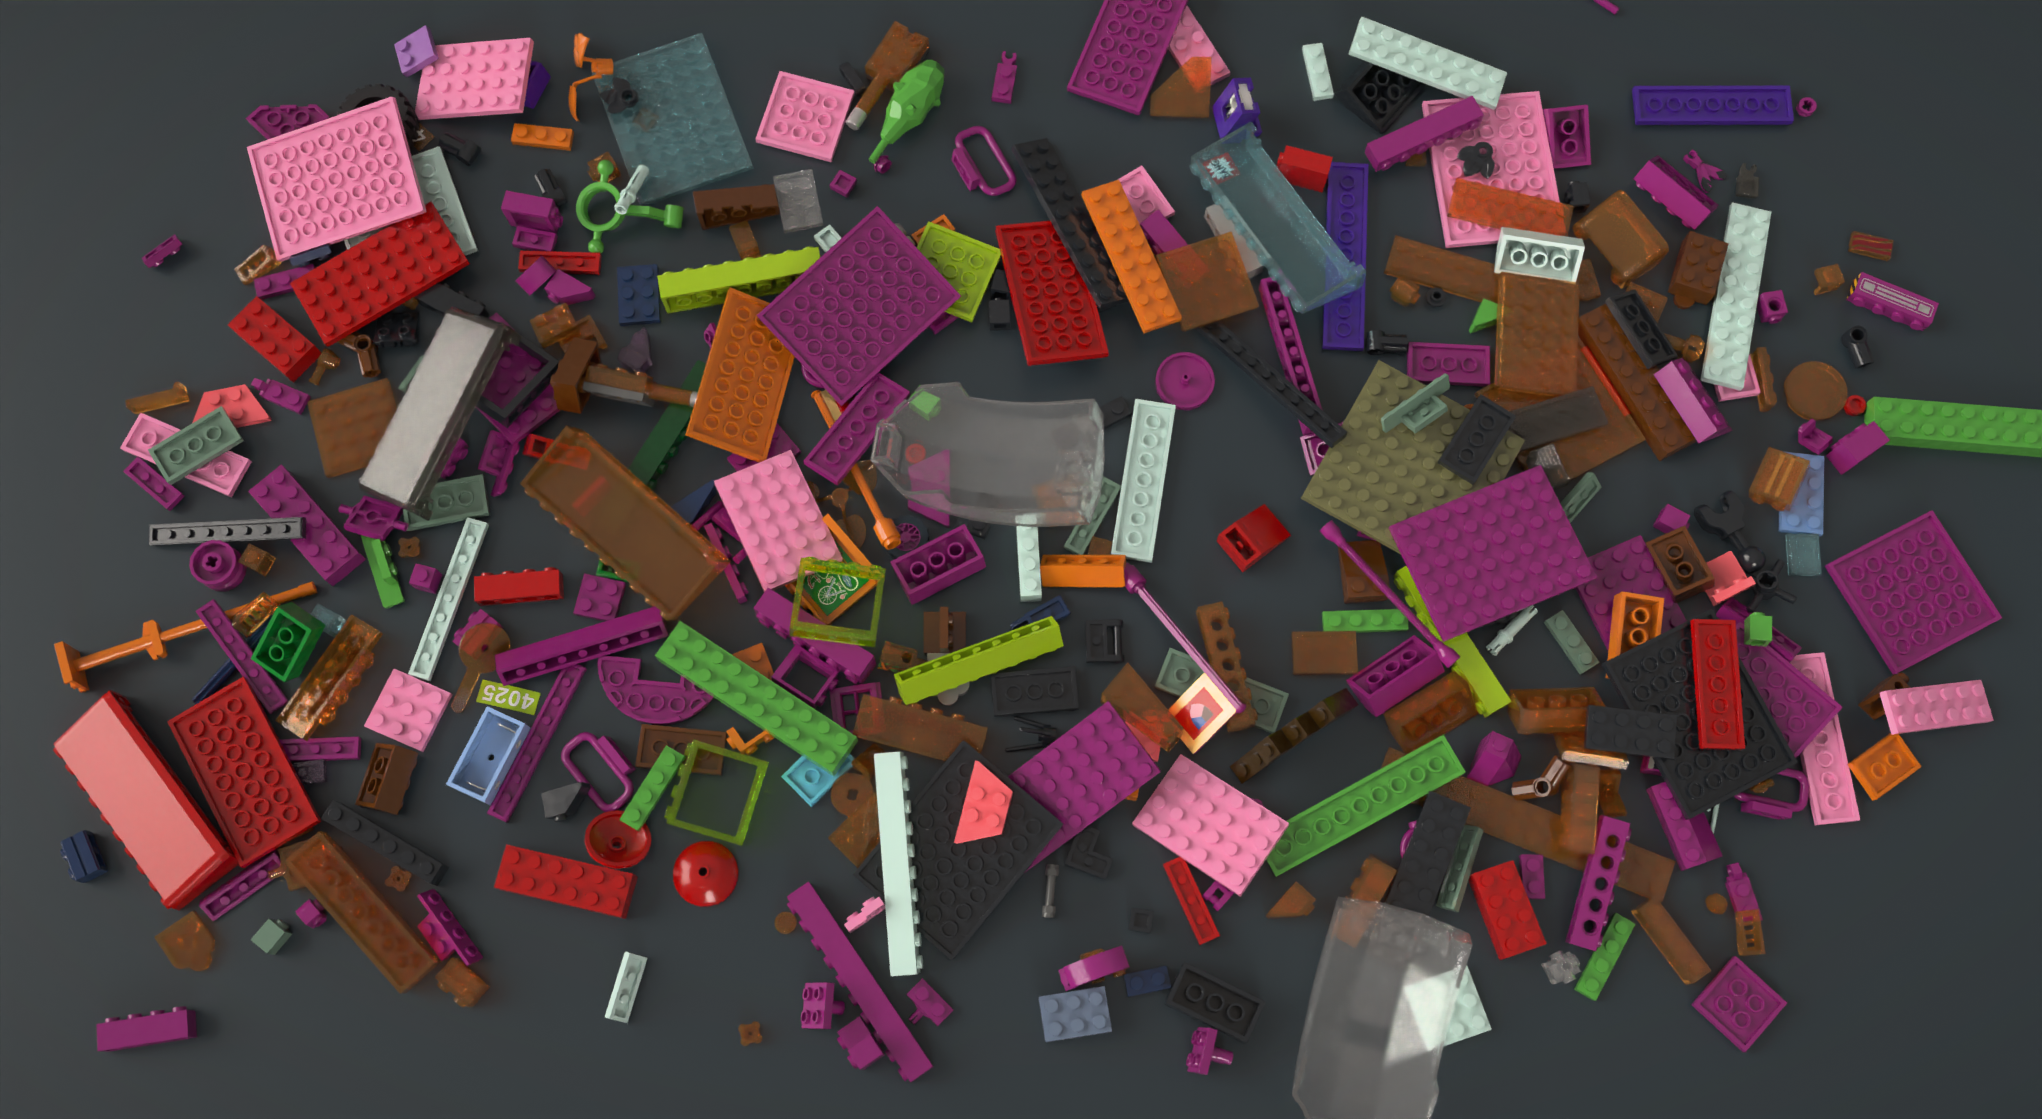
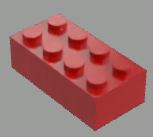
[228,296,322,383]
[1468,860,1547,960]

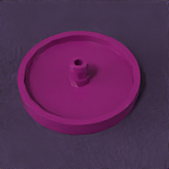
[1155,352,1215,410]

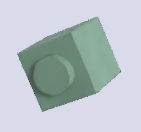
[251,919,292,955]

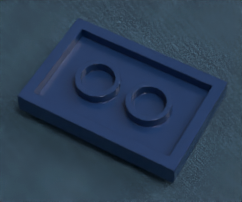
[617,264,661,326]

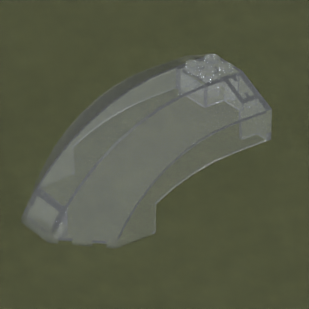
[870,382,1105,527]
[1292,897,1473,1119]

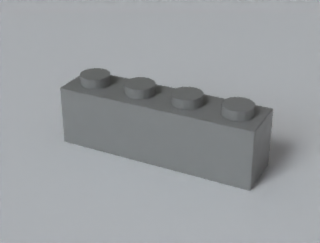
[1204,199,1265,282]

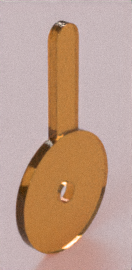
[451,623,510,713]

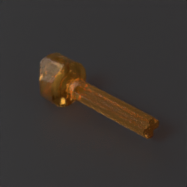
[1664,333,1705,362]

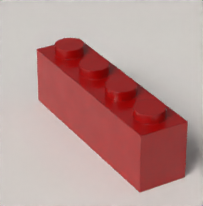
[474,567,564,606]

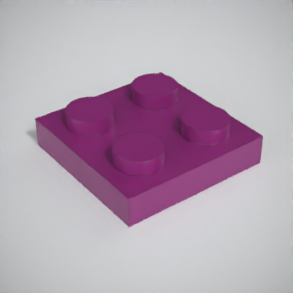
[573,573,626,621]

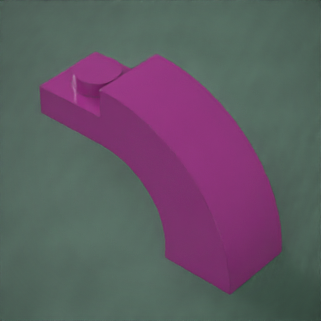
[1058,946,1129,991]

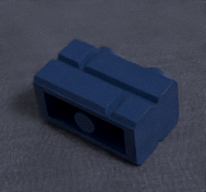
[60,830,108,883]

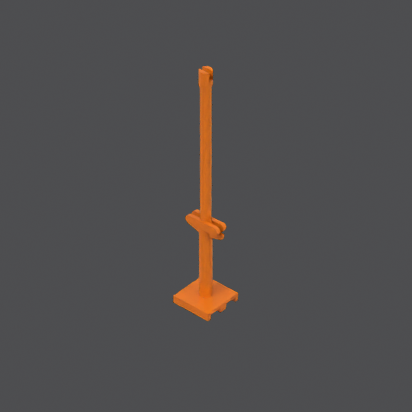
[54,581,317,693]

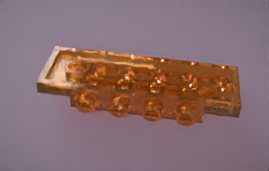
[275,614,383,741]
[853,694,988,761]

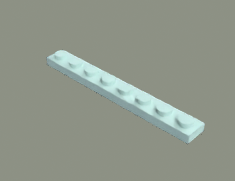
[408,517,489,681]

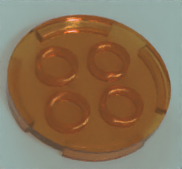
[1784,361,1847,420]

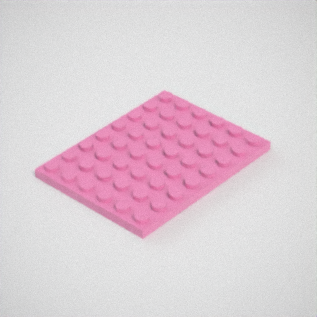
[1422,91,1566,248]
[247,97,427,262]

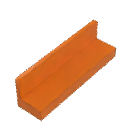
[1040,555,1126,587]

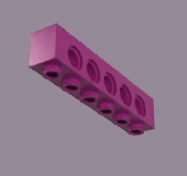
[1565,815,1632,951]

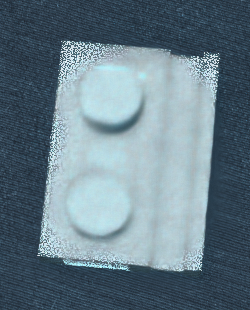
[1785,533,1822,576]

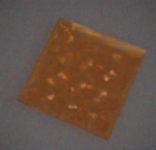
[1155,231,1259,332]
[307,378,408,478]

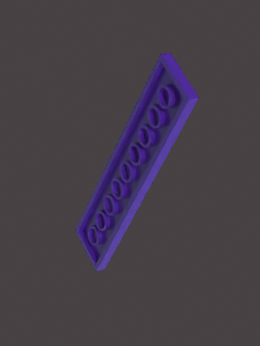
[1322,162,1368,351]

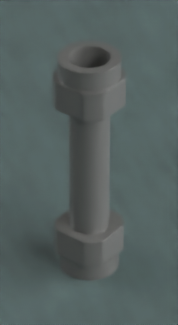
[1042,864,1059,918]

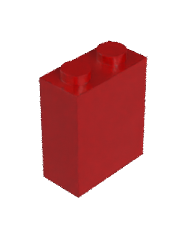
[1275,145,1333,192]

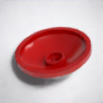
[585,810,651,868]
[673,841,739,907]

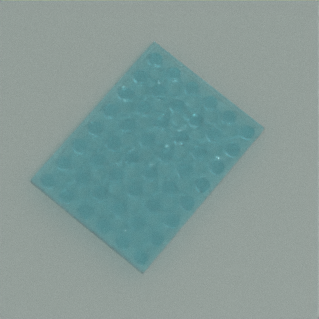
[591,33,753,206]

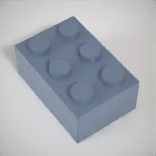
[1038,986,1112,1043]

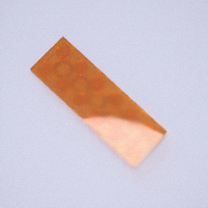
[1447,178,1574,237]
[1384,235,1510,305]

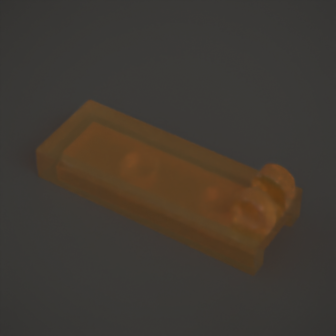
[125,382,190,414]

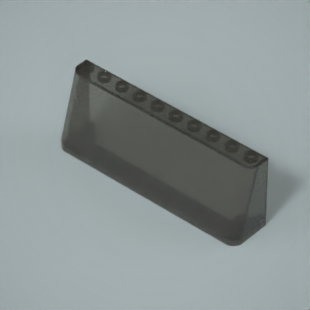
[359,306,522,521]

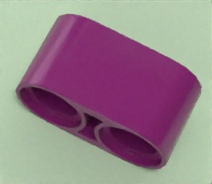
[515,256,557,296]

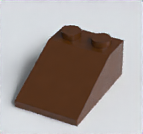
[1645,525,1715,603]
[1338,540,1390,604]

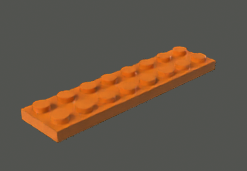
[1081,180,1182,334]

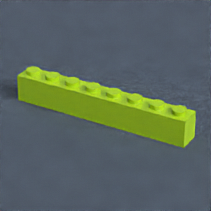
[1393,566,1512,718]
[894,616,1064,705]

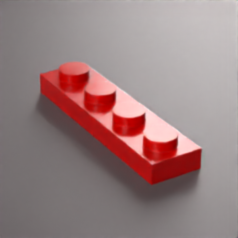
[518,251,602,275]
[1163,857,1220,946]

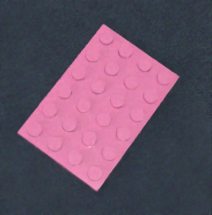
[415,38,534,120]
[714,450,843,592]
[1132,754,1289,897]

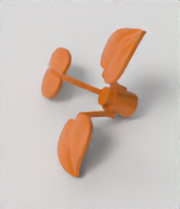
[568,33,613,121]

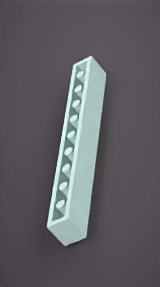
[874,752,923,976]

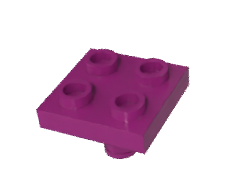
[801,982,845,1029]

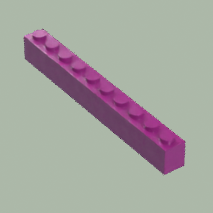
[787,881,934,1082]

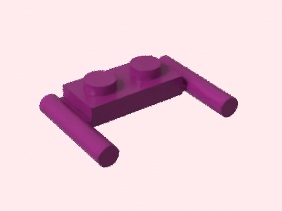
[691,501,747,564]

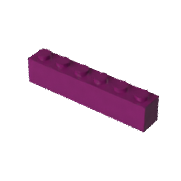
[1365,96,1484,172]

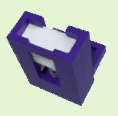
[1212,78,1262,142]

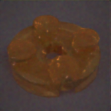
[831,773,874,817]

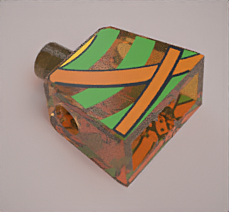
[877,641,928,673]

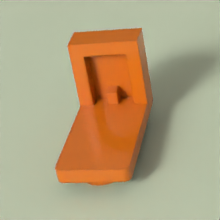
[726,727,775,756]

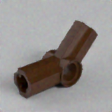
[337,331,381,378]
[1511,755,1572,801]

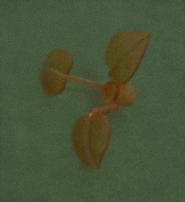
[806,460,877,549]

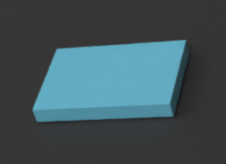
[781,754,858,807]

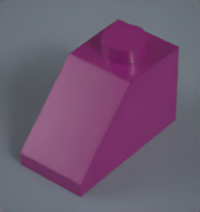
[544,269,595,306]

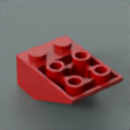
[1217,504,1291,572]

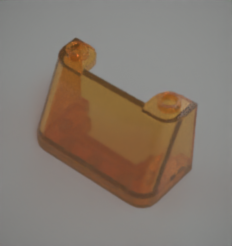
[1572,190,1669,289]

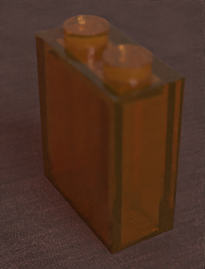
[1749,447,1810,511]

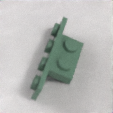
[1381,373,1450,434]

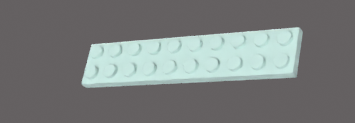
[1700,202,1771,391]

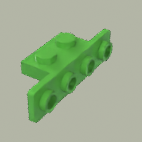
[360,535,405,609]

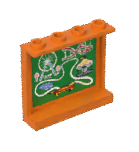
[785,514,884,626]

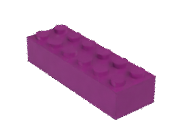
[248,464,366,586]
[753,588,877,685]

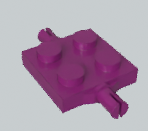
[339,496,409,541]

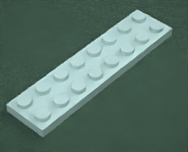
[1349,17,1507,110]
[1111,399,1176,563]

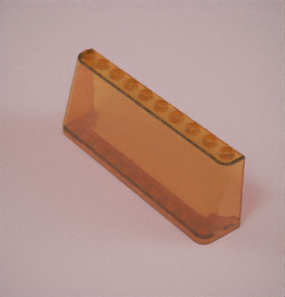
[520,425,730,621]

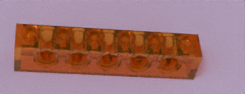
[1196,601,1258,733]

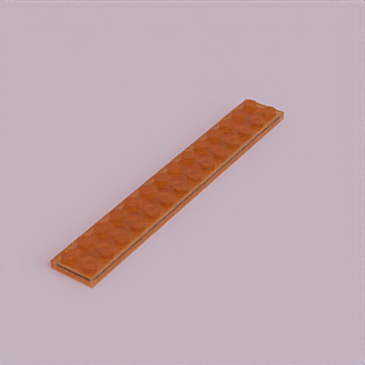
[1381,747,1676,903]

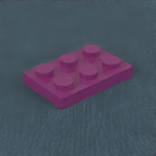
[727,423,801,471]

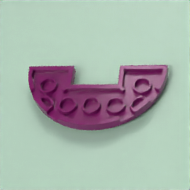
[598,656,714,725]

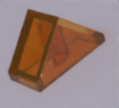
[851,743,887,782]

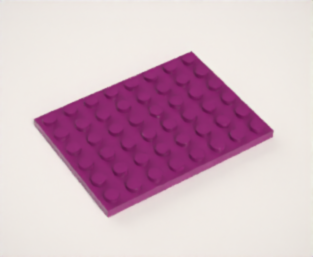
[757,206,961,407]
[1389,465,1597,642]

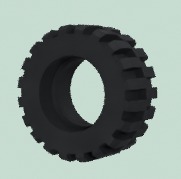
[337,84,419,150]

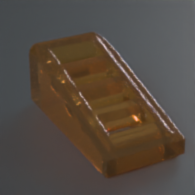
[234,245,282,285]
[232,592,280,637]
[1735,909,1766,956]

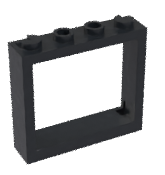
[447,323,559,428]

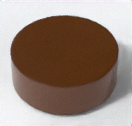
[1673,294,1695,309]

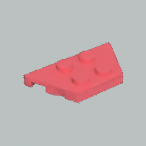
[192,384,271,428]
[954,760,1013,844]

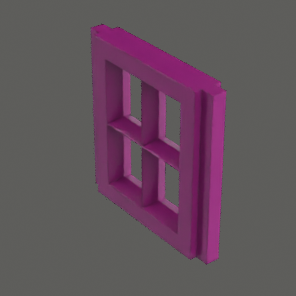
[829,682,887,737]

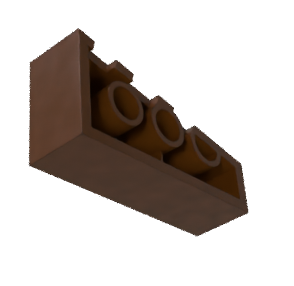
[692,184,781,230]

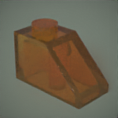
[1265,881,1316,919]

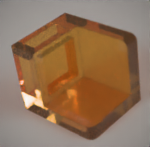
[1814,264,1845,295]

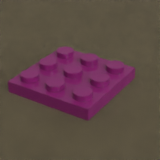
[1691,956,1787,1052]

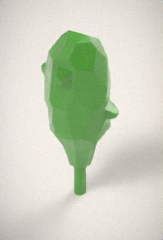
[868,60,945,164]

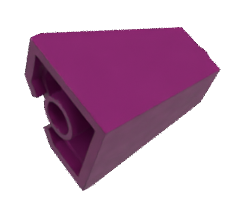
[1466,731,1522,787]

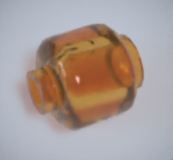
[1390,277,1421,307]

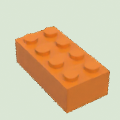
[1606,591,1664,679]

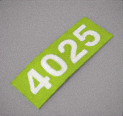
[476,680,541,715]

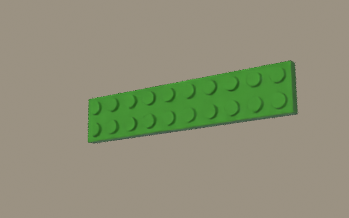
[1266,734,1466,877]

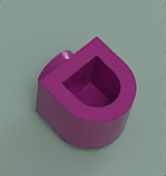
[295,899,327,928]

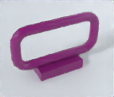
[951,126,1017,196]
[561,732,636,812]
[1733,768,1809,820]

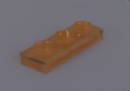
[1751,347,1777,412]

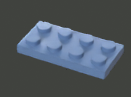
[1778,451,1824,537]

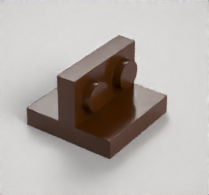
[924,607,966,655]

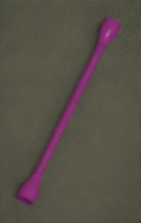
[1320,520,1460,668]

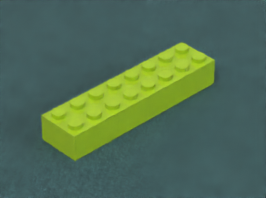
[657,246,821,314]

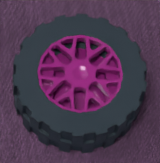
[885,515,930,560]

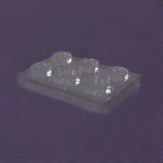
[773,169,824,233]

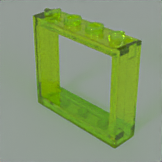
[789,556,886,647]
[664,739,769,846]

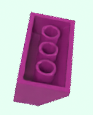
[1633,155,1719,230]
[890,524,986,605]
[1346,635,1445,717]
[1646,782,1723,871]

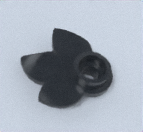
[600,77,639,114]
[1457,142,1495,179]

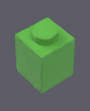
[1744,612,1772,647]

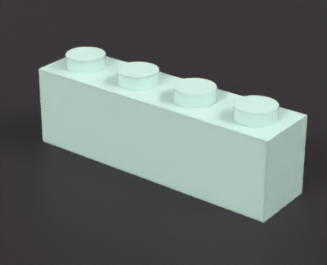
[1016,514,1042,602]

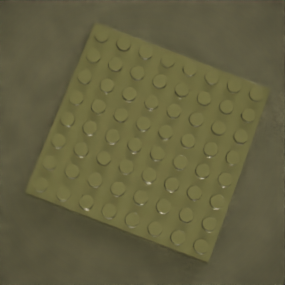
[1301,360,1525,554]

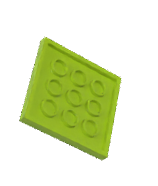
[916,221,1001,322]

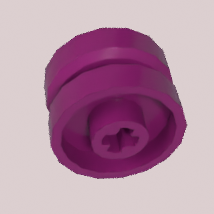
[189,540,247,592]

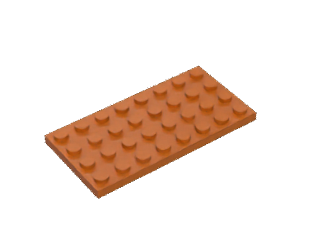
[685,287,795,462]

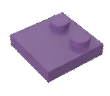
[394,25,439,77]

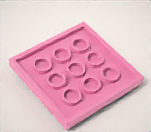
[756,71,855,162]

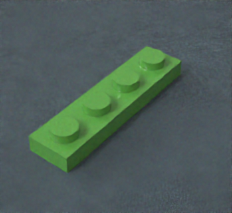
[1322,609,1408,634]
[619,745,686,831]
[1574,913,1635,1001]

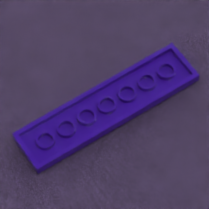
[1632,85,1794,125]

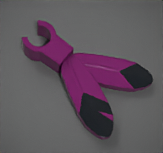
[1683,150,1727,193]

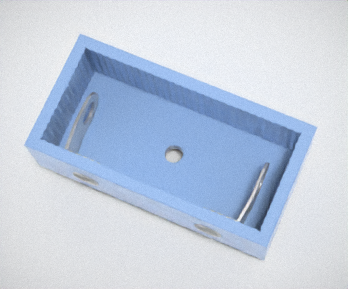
[446,706,531,806]

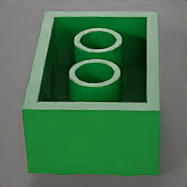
[251,602,326,682]

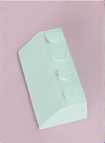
[1494,227,1585,285]

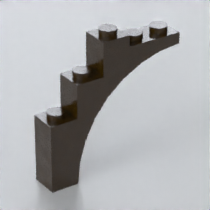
[1230,688,1358,784]

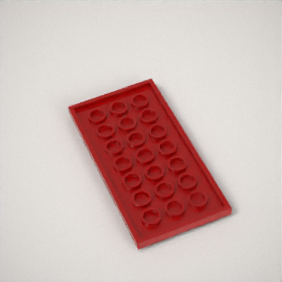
[290,201,470,347]
[995,221,1109,366]
[167,676,321,868]

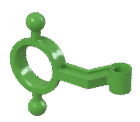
[576,160,684,254]

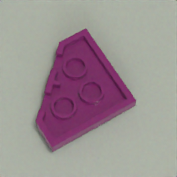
[245,104,330,140]

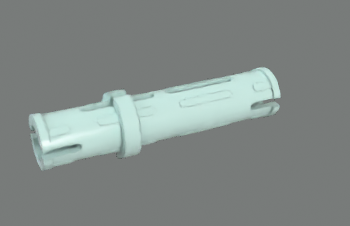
[614,164,650,214]
[1486,605,1538,656]

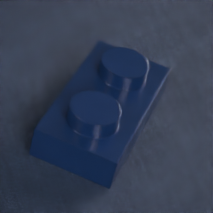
[289,244,333,267]
[1123,966,1171,997]

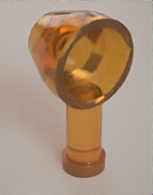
[309,348,341,386]

